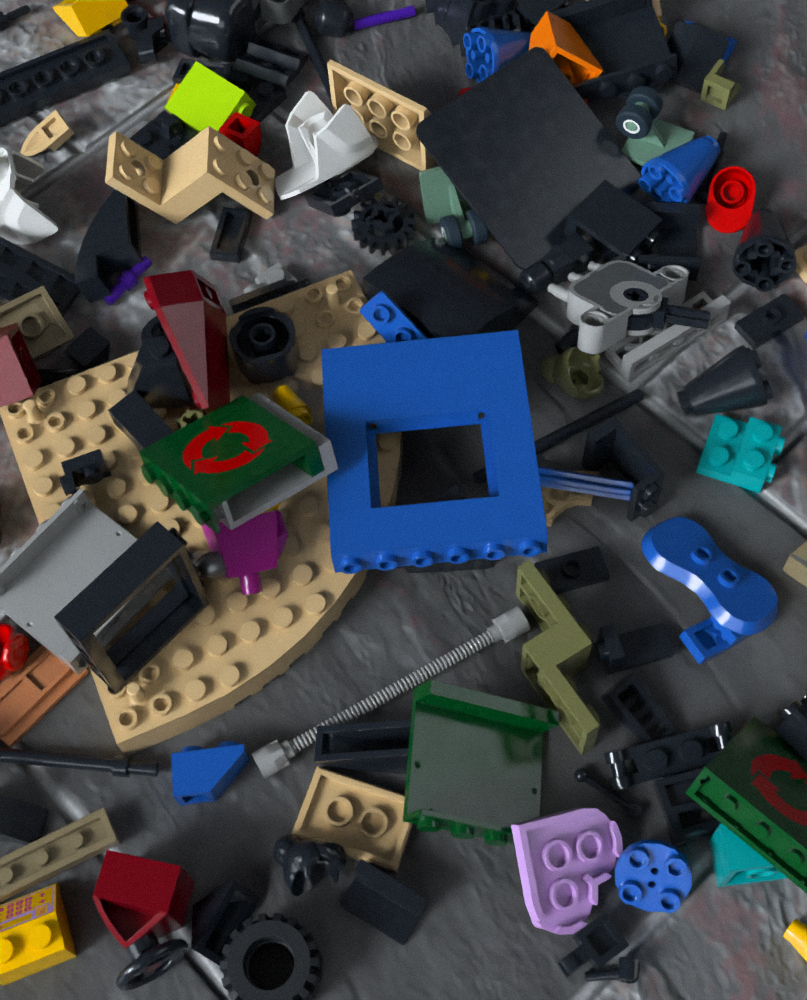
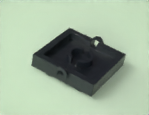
[305,169,384,217]

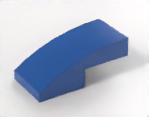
[679,616,753,665]

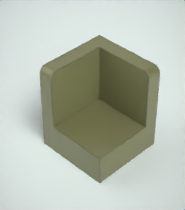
[700,59,741,110]

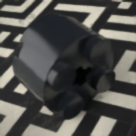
[229,307,300,384]

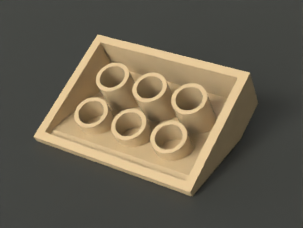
[327,59,436,171]

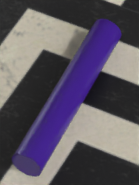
[353,5,415,31]

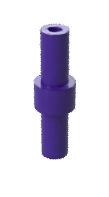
[103,256,152,306]

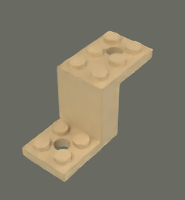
[105,126,275,224]

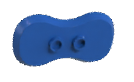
[641,517,779,635]

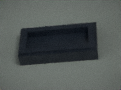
[209,207,253,263]

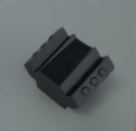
[425,0,521,57]

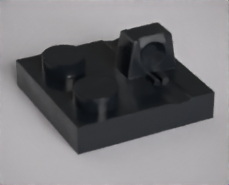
[129,110,198,160]

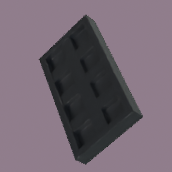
[0,237,81,317]

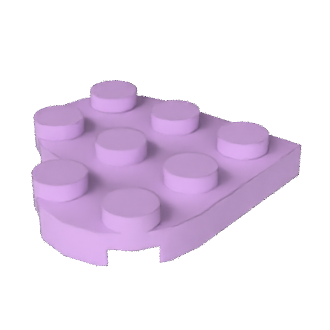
[511,807,623,935]

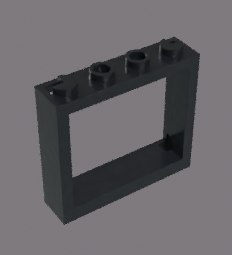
[54,521,210,693]

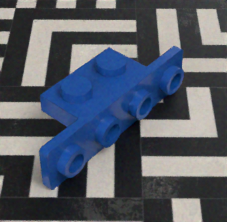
[360,290,428,343]

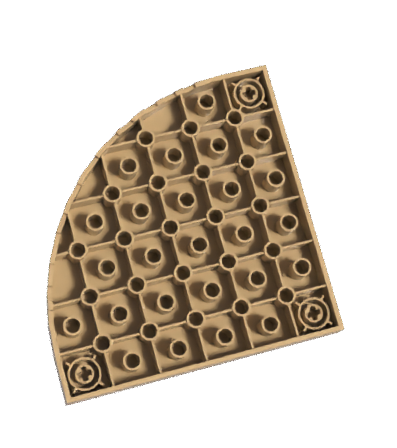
[0,270,403,756]

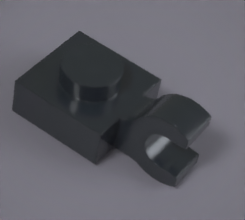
[557,912,629,978]

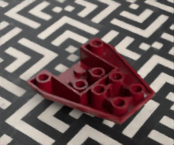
[143,270,230,413]

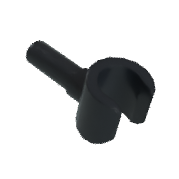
[585,957,640,984]

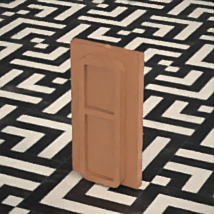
[0,645,89,748]

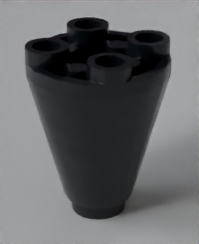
[732,209,797,292]
[676,345,774,416]

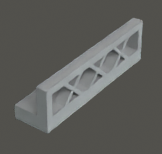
[605,291,731,381]

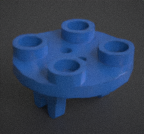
[615,840,692,913]

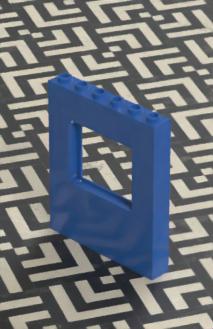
[321,330,548,574]

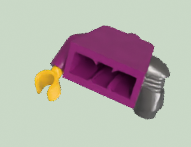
[192,502,288,595]

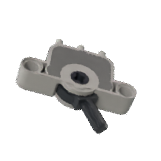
[547,260,710,354]

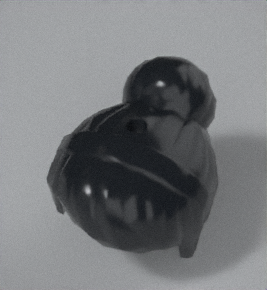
[273,834,348,896]

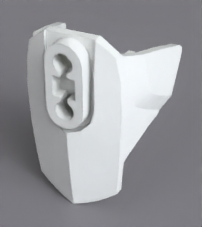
[275,90,379,200]
[0,147,58,245]

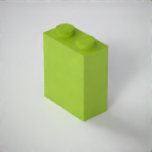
[164,61,257,134]

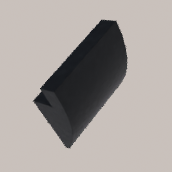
[363,237,539,339]

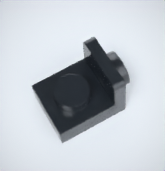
[59,449,112,496]

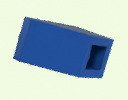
[171,741,250,806]

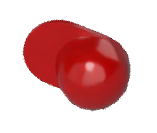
[705,166,756,234]

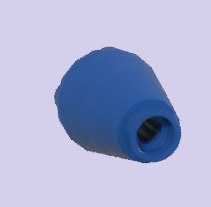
[463,26,531,83]
[638,135,720,203]

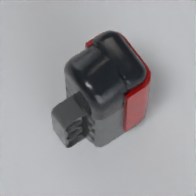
[165,0,306,63]

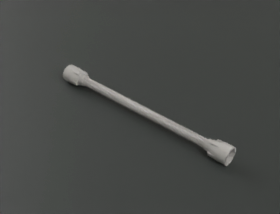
[251,606,530,779]

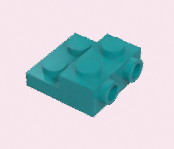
[696,414,786,493]

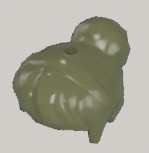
[540,347,604,400]

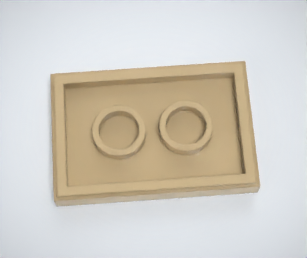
[291,766,413,873]

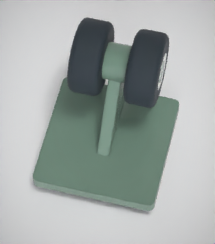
[616,86,695,166]
[419,166,489,249]

